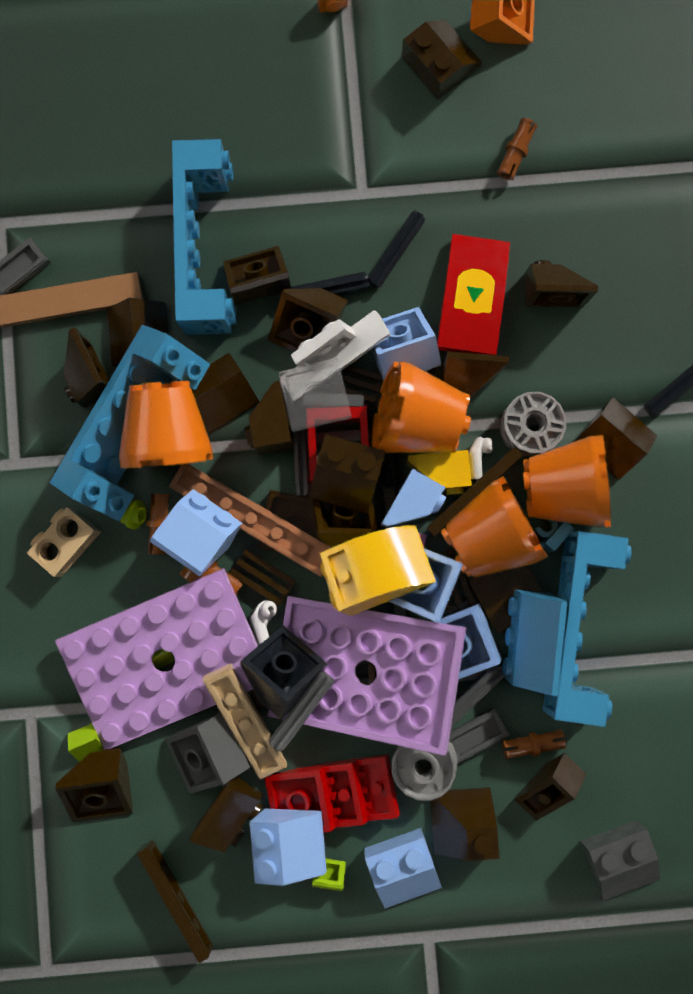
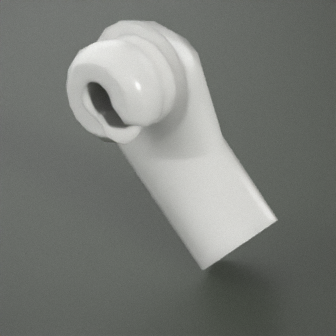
[468,436,493,479]
[249,600,277,644]

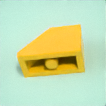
[406,450,472,495]

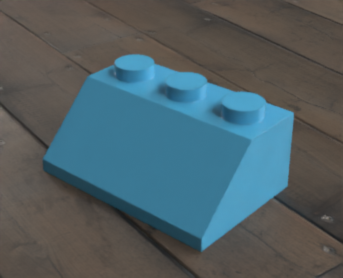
[502,590,567,696]

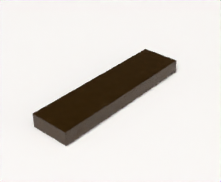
[427,448,523,539]
[137,840,213,964]

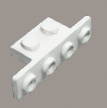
[281,311,391,402]

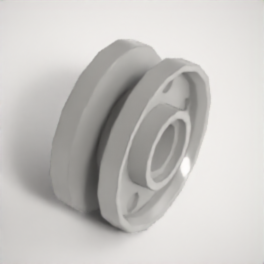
[499,392,566,457]
[392,741,457,801]

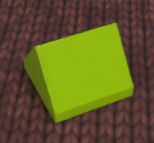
[67,723,104,762]
[312,859,346,891]

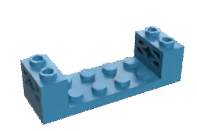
[172,139,237,335]
[49,325,210,521]
[542,531,631,727]

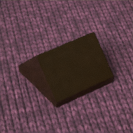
[223,245,291,305]
[107,297,169,367]
[191,353,260,433]
[574,397,658,480]

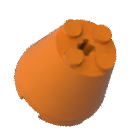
[372,361,471,453]
[119,381,213,468]
[523,435,611,528]
[441,476,548,578]

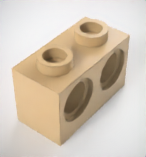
[27,507,102,577]

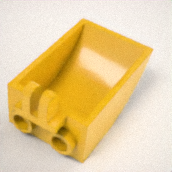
[320,525,436,616]

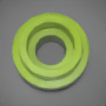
[120,499,147,529]

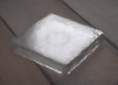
[279,358,352,432]

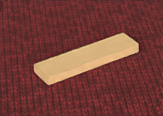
[203,663,287,780]

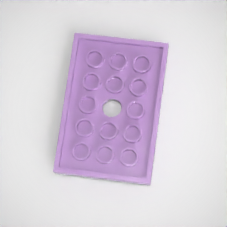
[55,568,258,749]
[268,596,466,755]

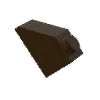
[514,753,586,821]

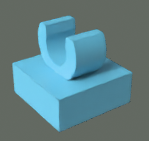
[534,520,574,552]

